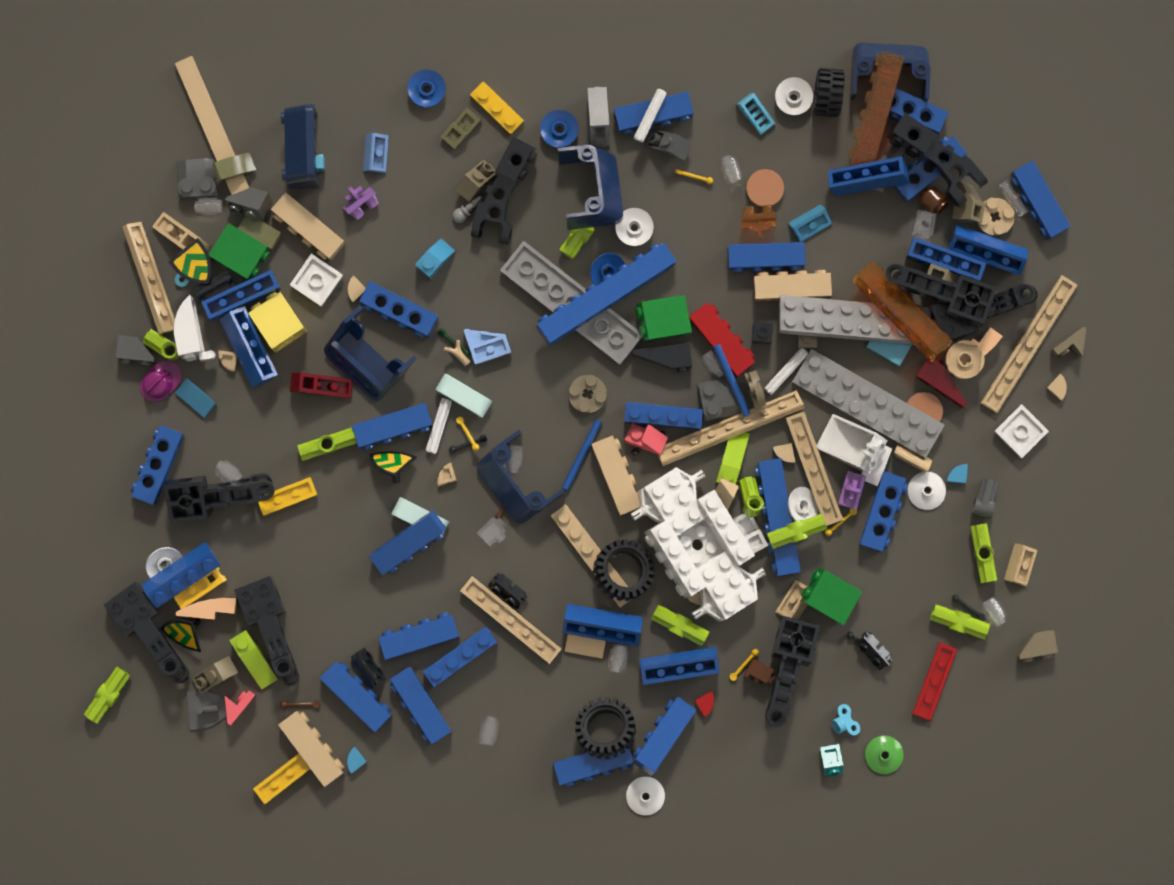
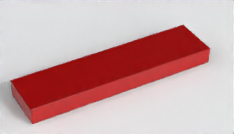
[912,642,957,721]

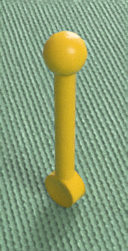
[674,169,713,185]
[456,417,479,451]
[825,508,857,536]
[730,649,759,681]

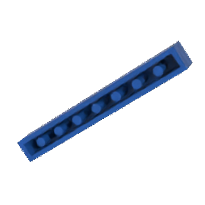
[536,243,677,347]

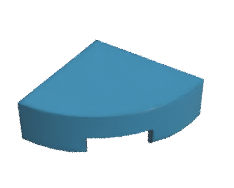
[946,464,968,484]
[347,747,367,774]

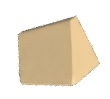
[893,443,932,472]
[715,479,739,510]
[1004,544,1038,587]
[776,580,808,620]
[565,634,606,659]

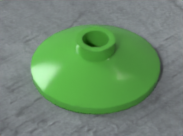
[865,736,904,774]

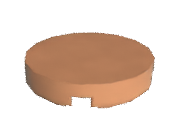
[746,169,784,208]
[907,392,943,422]

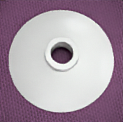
[775,77,813,115]
[615,208,654,246]
[907,472,946,510]
[788,487,819,521]
[146,547,182,578]
[626,777,665,815]

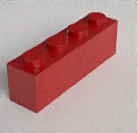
[689,303,755,378]

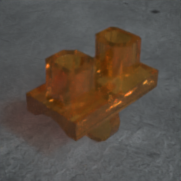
[741,205,777,236]

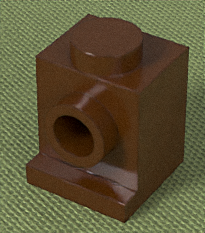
[743,659,775,685]

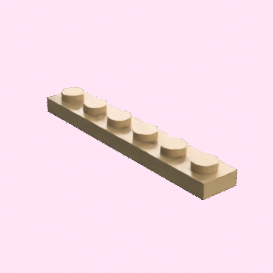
[122,222,175,334]
[786,412,843,526]
[551,504,631,608]
[460,576,561,664]

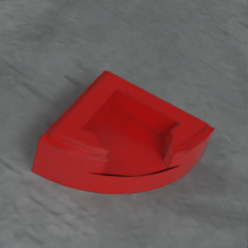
[695,691,714,717]

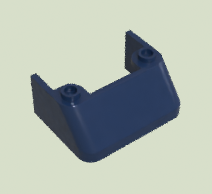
[850,43,931,102]
[281,104,320,189]
[558,145,624,230]
[324,306,417,401]
[477,430,565,523]

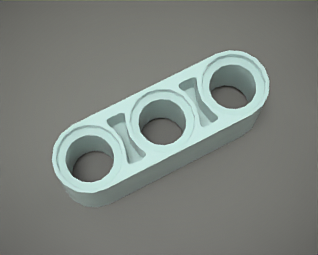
[435,373,492,418]
[391,497,449,534]

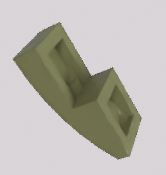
[441,108,481,149]
[212,152,256,181]
[238,216,282,250]

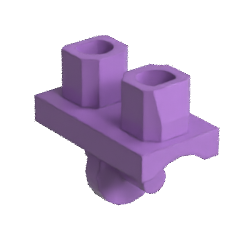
[343,186,379,220]
[838,471,866,509]

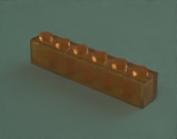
[849,50,905,165]
[852,261,953,363]

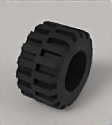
[813,68,845,118]

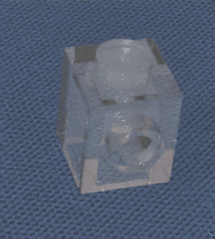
[911,210,937,241]
[477,517,507,547]

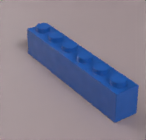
[755,458,801,576]

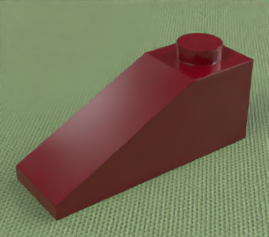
[915,356,967,409]
[290,372,353,399]

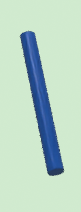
[713,344,751,417]
[561,419,603,491]

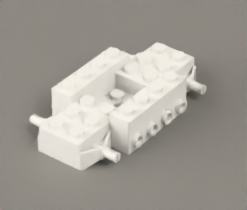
[631,467,766,622]

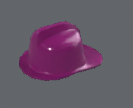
[140,361,182,402]

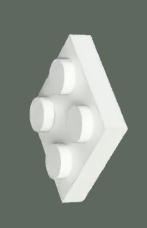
[290,253,343,307]
[994,404,1049,458]

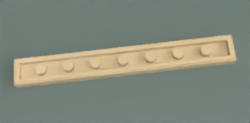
[175,56,249,195]
[980,275,1078,414]
[658,390,804,466]

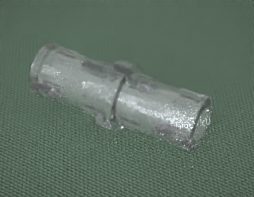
[997,180,1029,218]

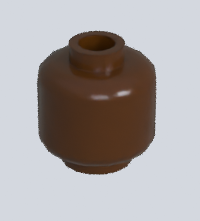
[920,186,948,215]

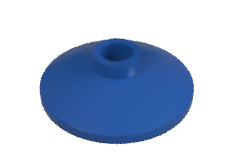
[408,69,446,107]
[540,110,578,148]
[590,253,625,286]

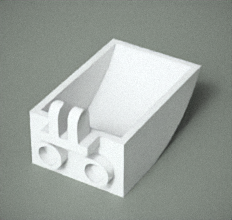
[174,295,216,362]
[817,414,887,475]

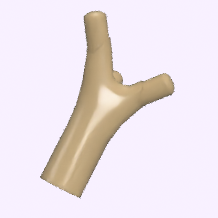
[444,340,470,366]

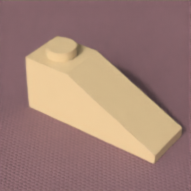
[152,212,211,252]

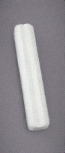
[634,89,666,142]
[765,348,808,395]
[426,398,452,454]

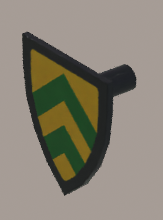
[168,238,211,284]
[370,451,417,484]
[160,618,201,652]

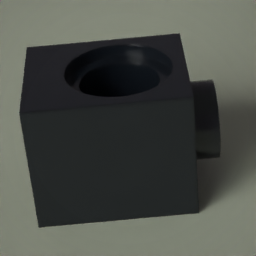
[751,322,773,345]

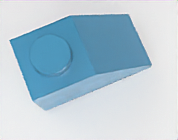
[415,239,455,280]

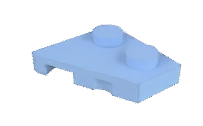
[464,329,511,365]

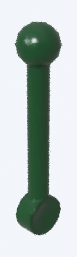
[437,328,471,356]

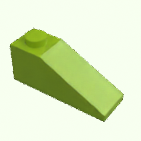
[715,433,750,485]
[229,630,278,689]

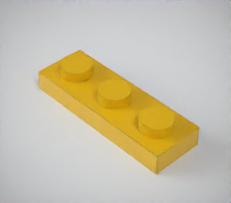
[470,81,524,135]
[258,477,317,516]
[253,754,310,804]

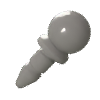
[452,196,482,223]

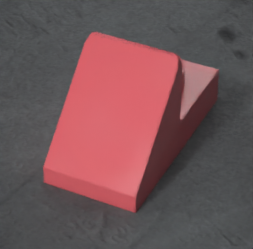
[625,423,668,455]
[225,690,256,726]

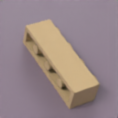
[271,192,345,261]
[753,270,832,301]
[591,435,641,516]
[278,711,344,787]

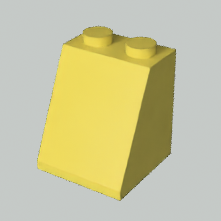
[248,292,307,353]

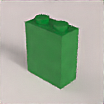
[209,223,270,280]
[635,295,692,342]
[800,568,862,625]

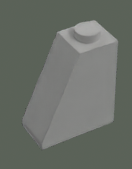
[588,87,610,147]

